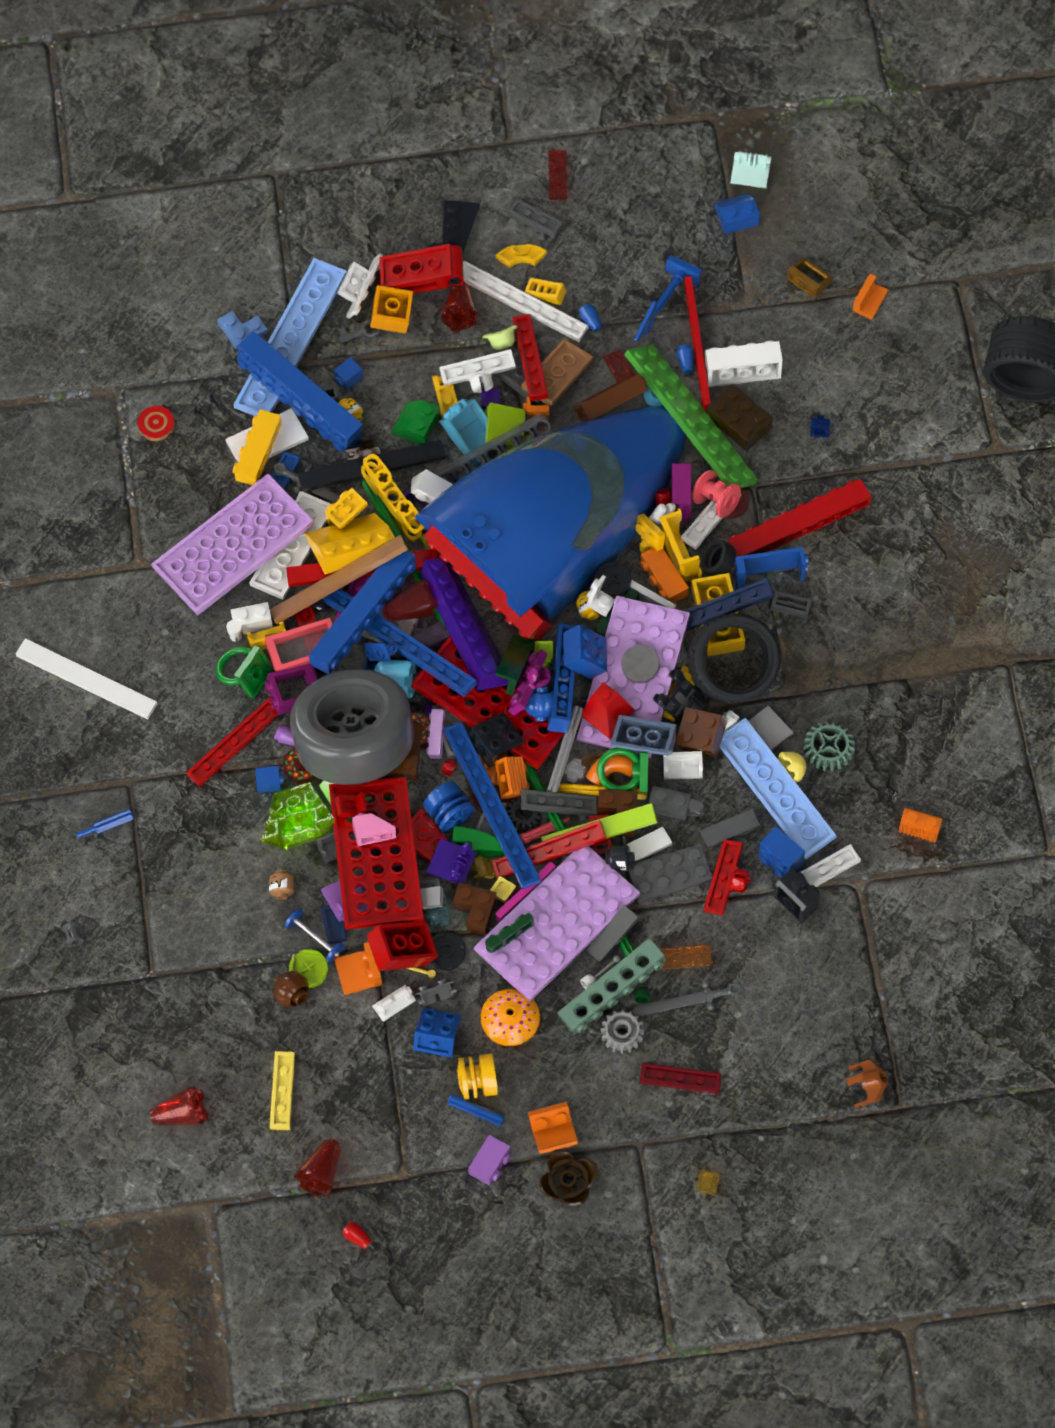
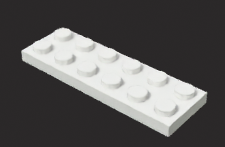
[249,491,330,600]

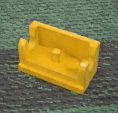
[246,621,288,650]

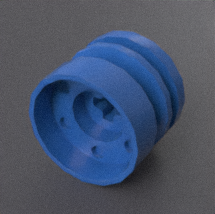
[423,781,475,833]

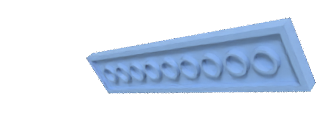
[234,258,347,416]

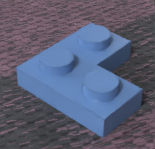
[217,311,267,350]

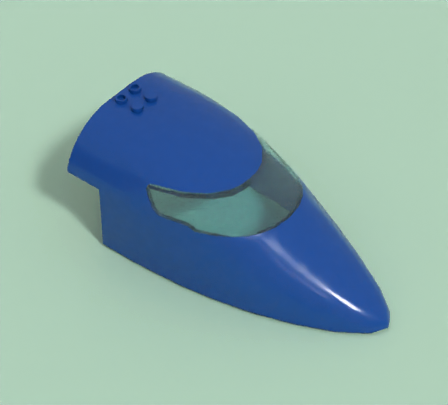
[415,406,686,621]

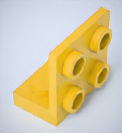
[325,488,368,530]

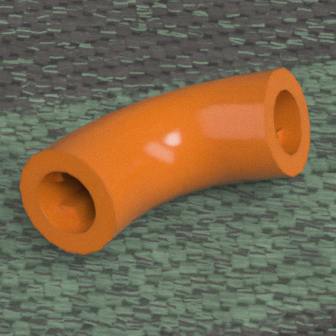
[586,755,633,786]

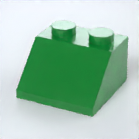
[391,400,440,445]

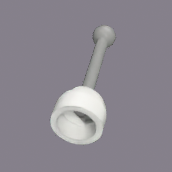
[580,956,621,989]

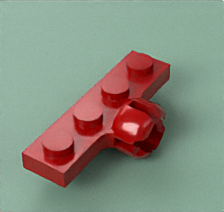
[703,839,750,916]

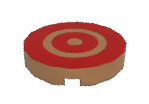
[137,406,175,441]

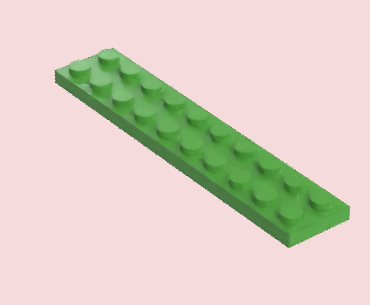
[624,344,758,488]

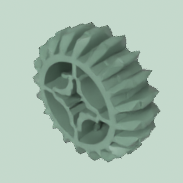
[803,720,855,772]

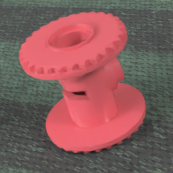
[692,470,741,518]

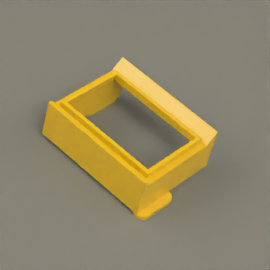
[659,508,702,583]

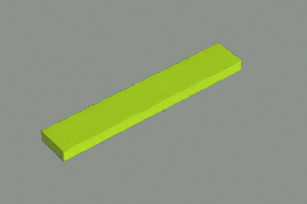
[541,803,658,841]

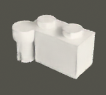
[227,602,273,642]

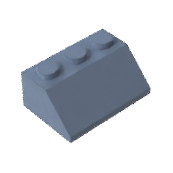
[611,715,676,756]

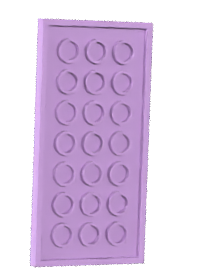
[151,474,315,616]
[577,596,690,759]
[474,846,640,1001]

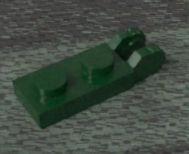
[485,912,534,953]

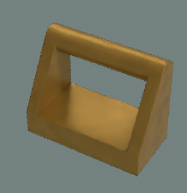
[787,258,834,299]

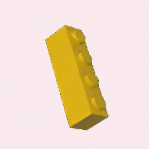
[233,409,282,485]

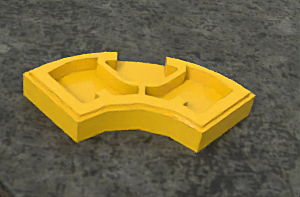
[496,244,547,268]

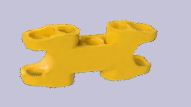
[361,454,425,542]

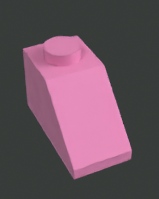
[352,813,396,846]

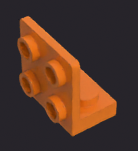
[334,942,382,995]
[528,1102,578,1154]

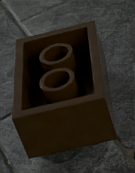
[706,383,773,452]

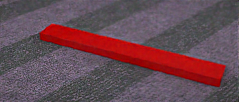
[684,276,711,412]
[286,549,437,587]

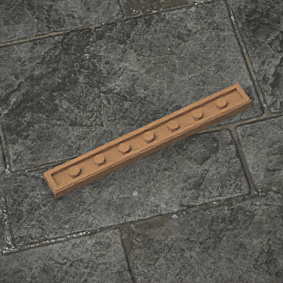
[269,535,408,624]

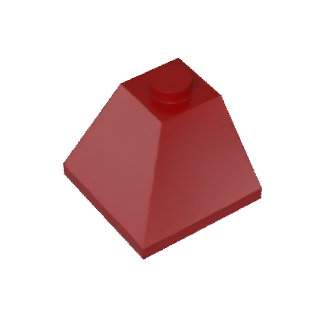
[581,681,635,740]

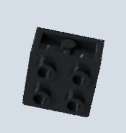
[469,713,524,768]

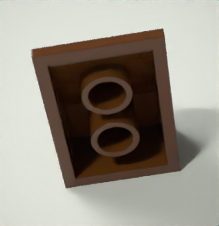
[381,724,423,781]

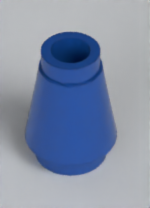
[579,303,603,332]
[676,345,694,373]

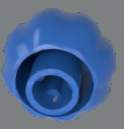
[525,685,559,721]

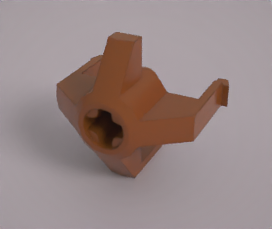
[847,1059,888,1109]

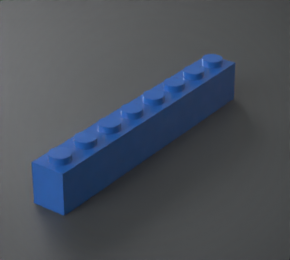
[309,551,416,674]

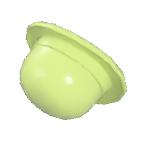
[482,325,518,350]

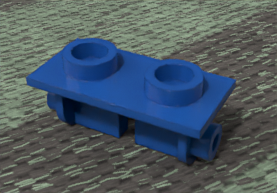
[364,643,397,661]

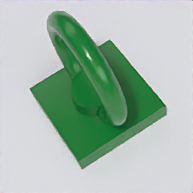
[216,645,274,698]
[597,747,648,792]

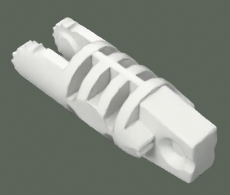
[649,503,675,529]

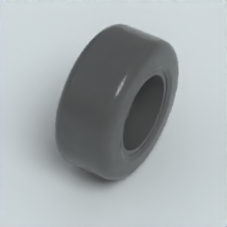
[290,669,415,785]

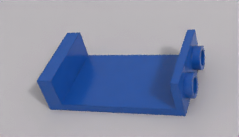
[734,547,809,590]

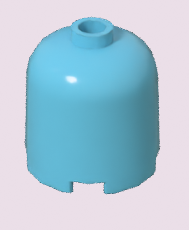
[374,660,417,698]

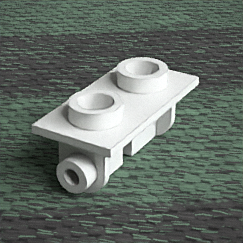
[372,985,416,1022]

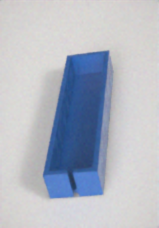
[237,331,363,454]

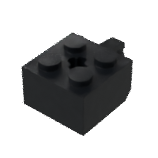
[774,868,820,924]

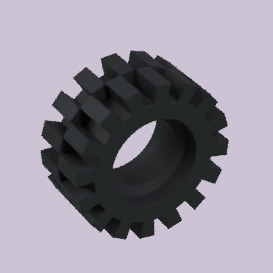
[507,796,542,833]

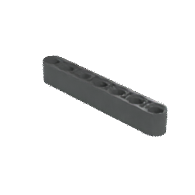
[436,414,551,484]

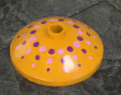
[481,989,540,1046]

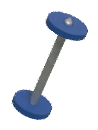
[285,909,344,963]

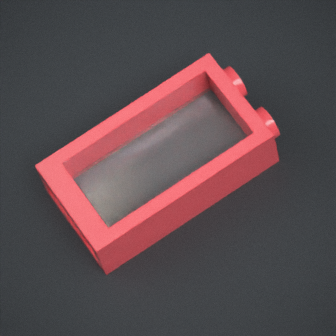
[265,618,333,672]

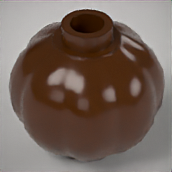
[273,971,309,1008]

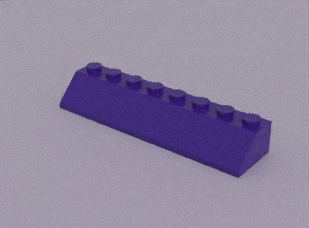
[420,558,509,690]

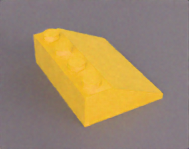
[305,513,395,574]

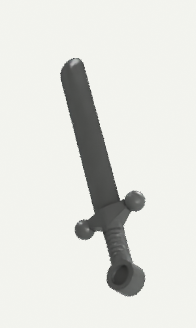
[274,463,367,517]
[633,981,741,1016]

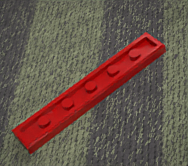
[512,314,548,401]
[186,697,279,787]
[492,820,607,879]

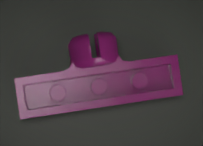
[508,650,551,715]

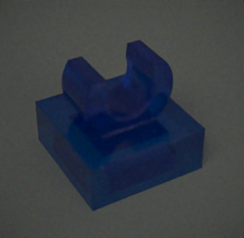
[810,415,830,438]

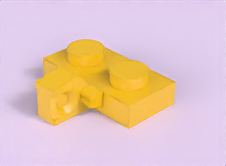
[636,513,666,553]

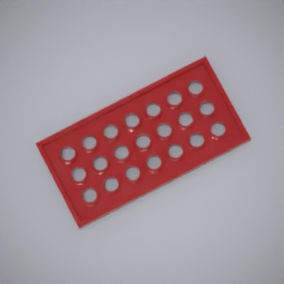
[411,636,573,770]
[329,777,424,930]

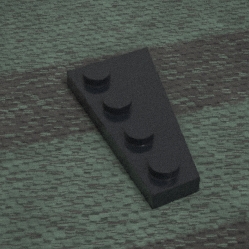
[442,200,480,253]

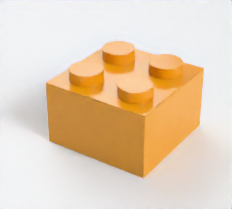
[370,285,413,334]

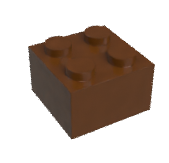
[675,707,727,757]

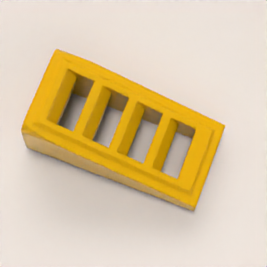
[525,278,566,305]

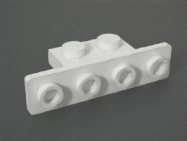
[337,254,383,319]

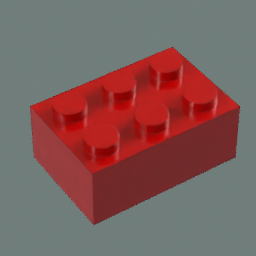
[366,921,438,971]

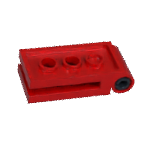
[379,244,464,294]

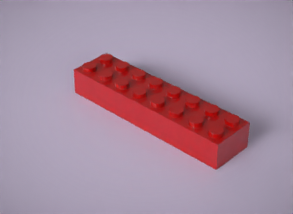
[423,526,554,641]

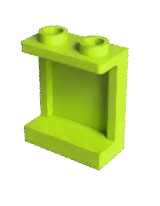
[484,403,526,454]

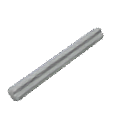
[547,705,583,792]

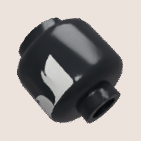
[606,845,635,870]

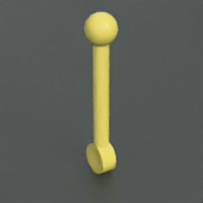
[406,967,436,978]

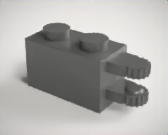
[648,786,704,820]

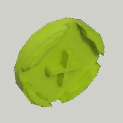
[289,949,328,988]

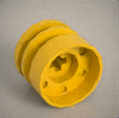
[457,1053,498,1100]

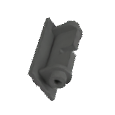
[414,978,457,1006]

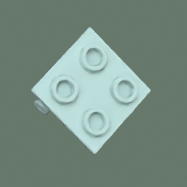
[730,151,771,188]

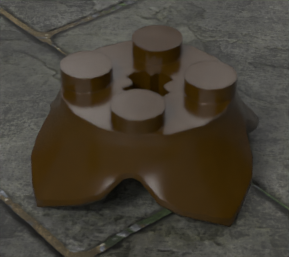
[539,1149,597,1206]

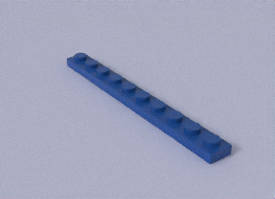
[324,589,477,697]
[443,722,541,890]

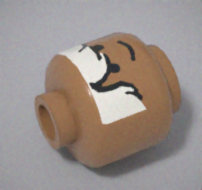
[269,870,294,900]

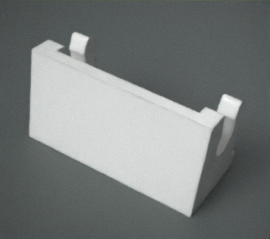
[663,751,703,780]

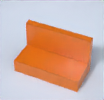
[853,274,888,319]

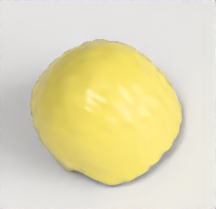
[778,751,806,783]

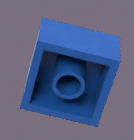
[563,625,607,679]
[759,827,805,878]

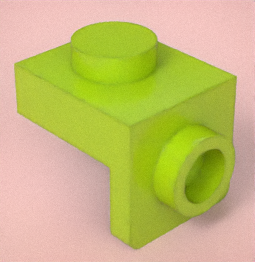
[534,641,554,668]

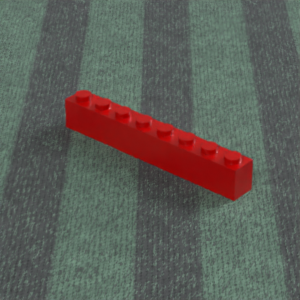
[728,479,871,557]

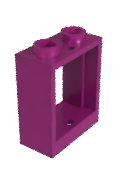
[671,464,691,523]
[264,663,317,715]

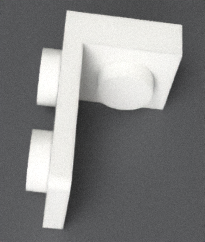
[586,575,615,617]

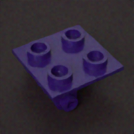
[426,839,477,884]

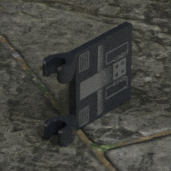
[653,670,709,725]

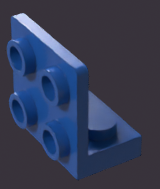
[413,1008,461,1057]

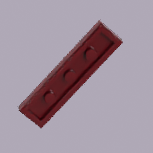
[640,1063,721,1094]

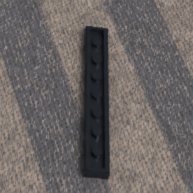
[297,440,446,492]

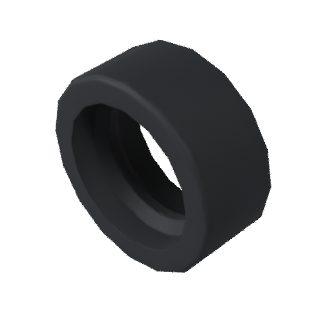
[702,539,736,576]

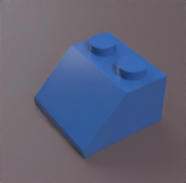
[713,193,760,234]

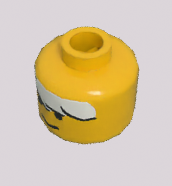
[338,398,363,421]
[576,591,600,620]

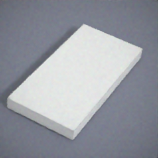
[225,408,309,463]

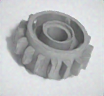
[601,1010,644,1054]

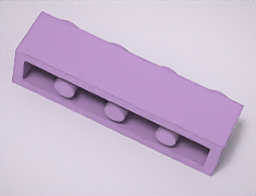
[427,709,446,759]

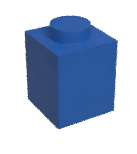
[334,357,364,391]
[255,766,284,793]

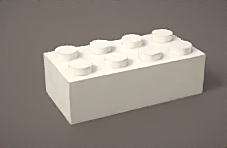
[705,341,783,387]

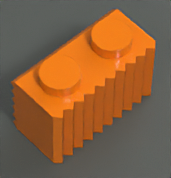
[495,757,530,799]
[899,808,943,843]

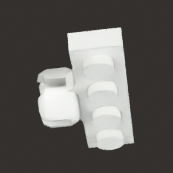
[439,349,516,393]

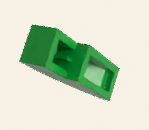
[452,826,505,858]

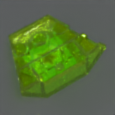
[260,782,335,849]

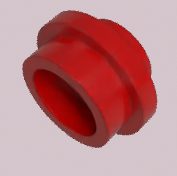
[440,758,457,777]

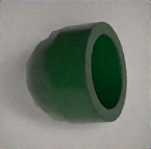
[634,987,650,1003]

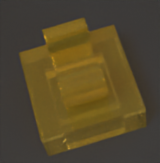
[471,856,496,880]
[696,1170,720,1195]

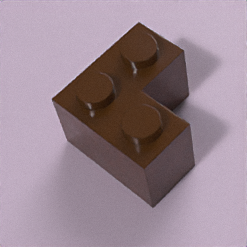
[598,789,638,836]
[453,882,497,936]

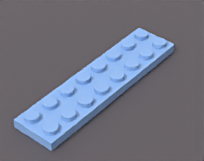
[720,718,837,860]

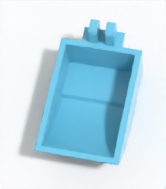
[439,398,493,464]

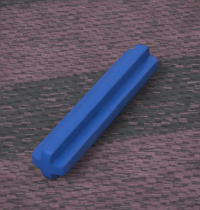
[448,1094,505,1126]

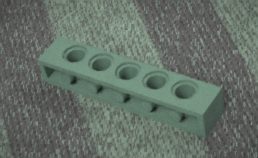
[557,938,666,1035]

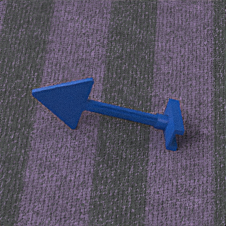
[634,255,702,341]

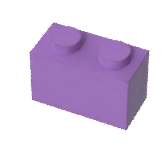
[469,1135,512,1186]

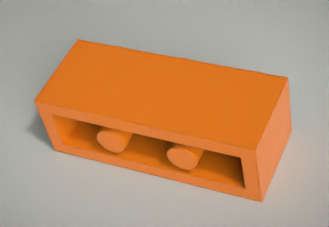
[639,548,689,604]

